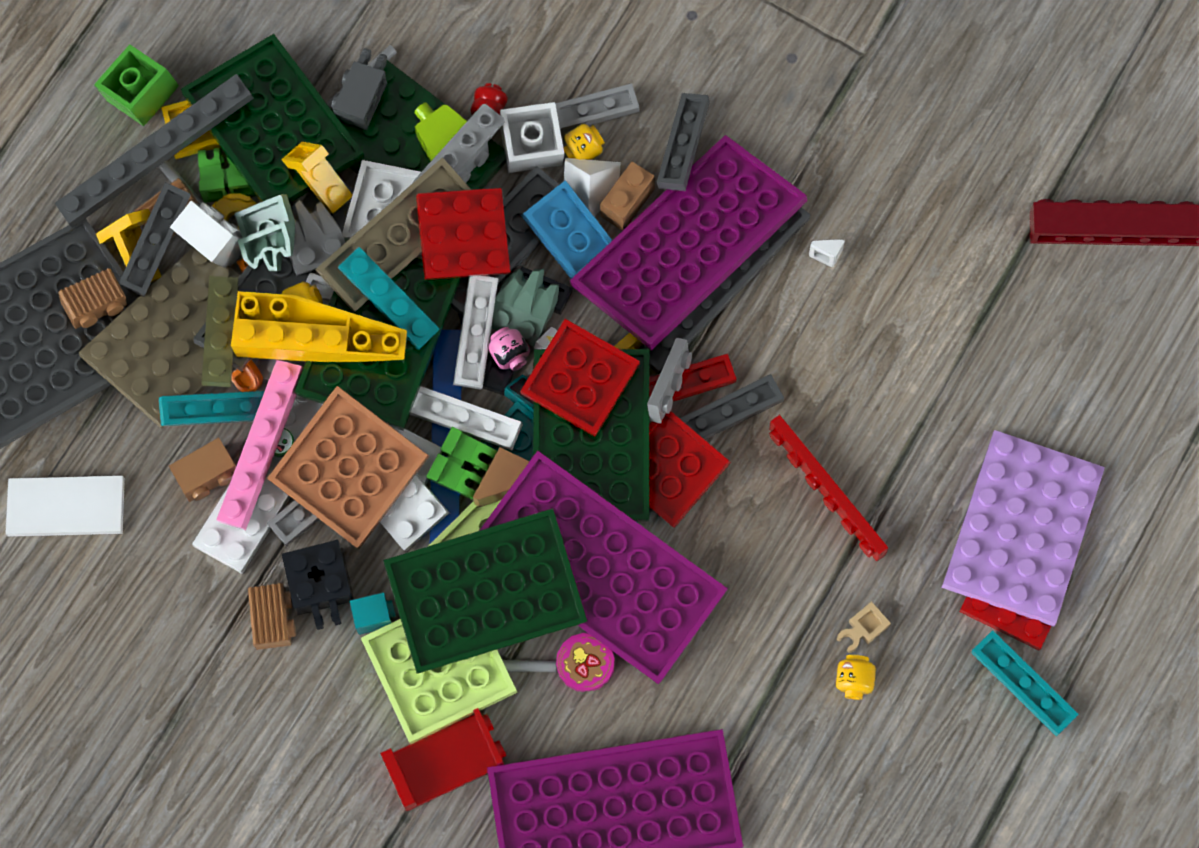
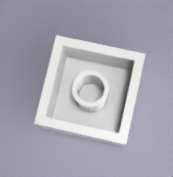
[500,102,564,173]
[170,201,242,268]

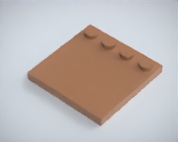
[267,386,429,549]

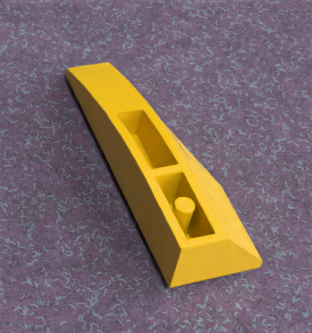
[231,291,407,362]

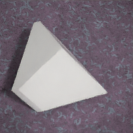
[564,158,621,217]

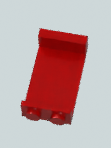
[380,708,506,812]

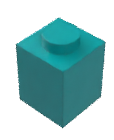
[350,592,396,635]

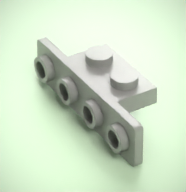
[413,104,505,183]

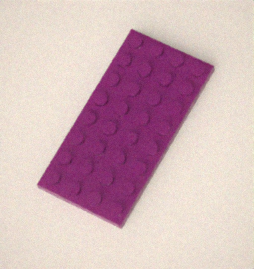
[570,135,807,350]
[479,451,728,684]
[487,729,744,848]

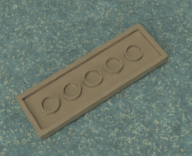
[315,157,471,313]

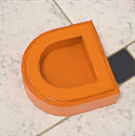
[231,359,263,392]

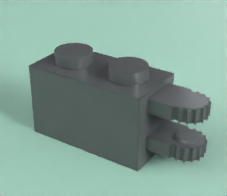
[331,48,387,130]

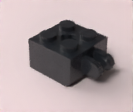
[281,539,354,630]

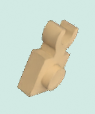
[837,601,891,653]

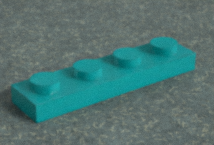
[338,247,440,350]
[159,391,265,426]
[971,630,1079,737]

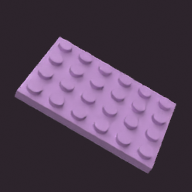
[942,430,1105,626]

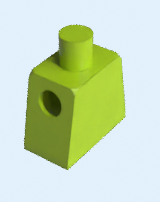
[414,103,467,161]

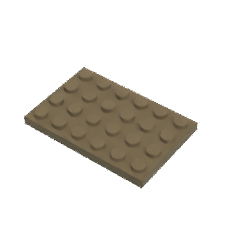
[79,247,240,429]

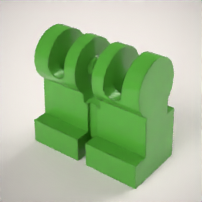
[198,147,256,203]
[426,426,497,500]

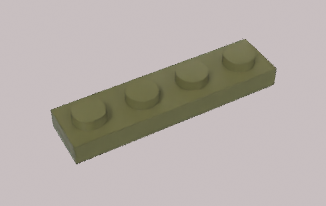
[201,276,239,387]

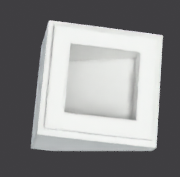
[809,240,845,267]

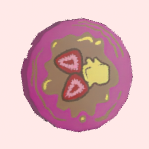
[556,633,615,692]

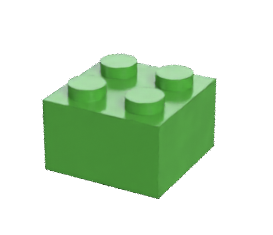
[94,44,179,126]

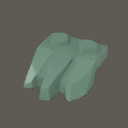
[235,194,295,271]
[491,269,559,346]

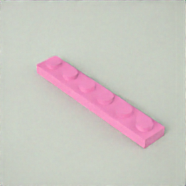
[216,360,303,530]

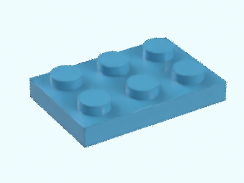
[521,180,612,279]

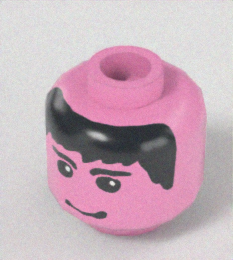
[488,327,530,371]

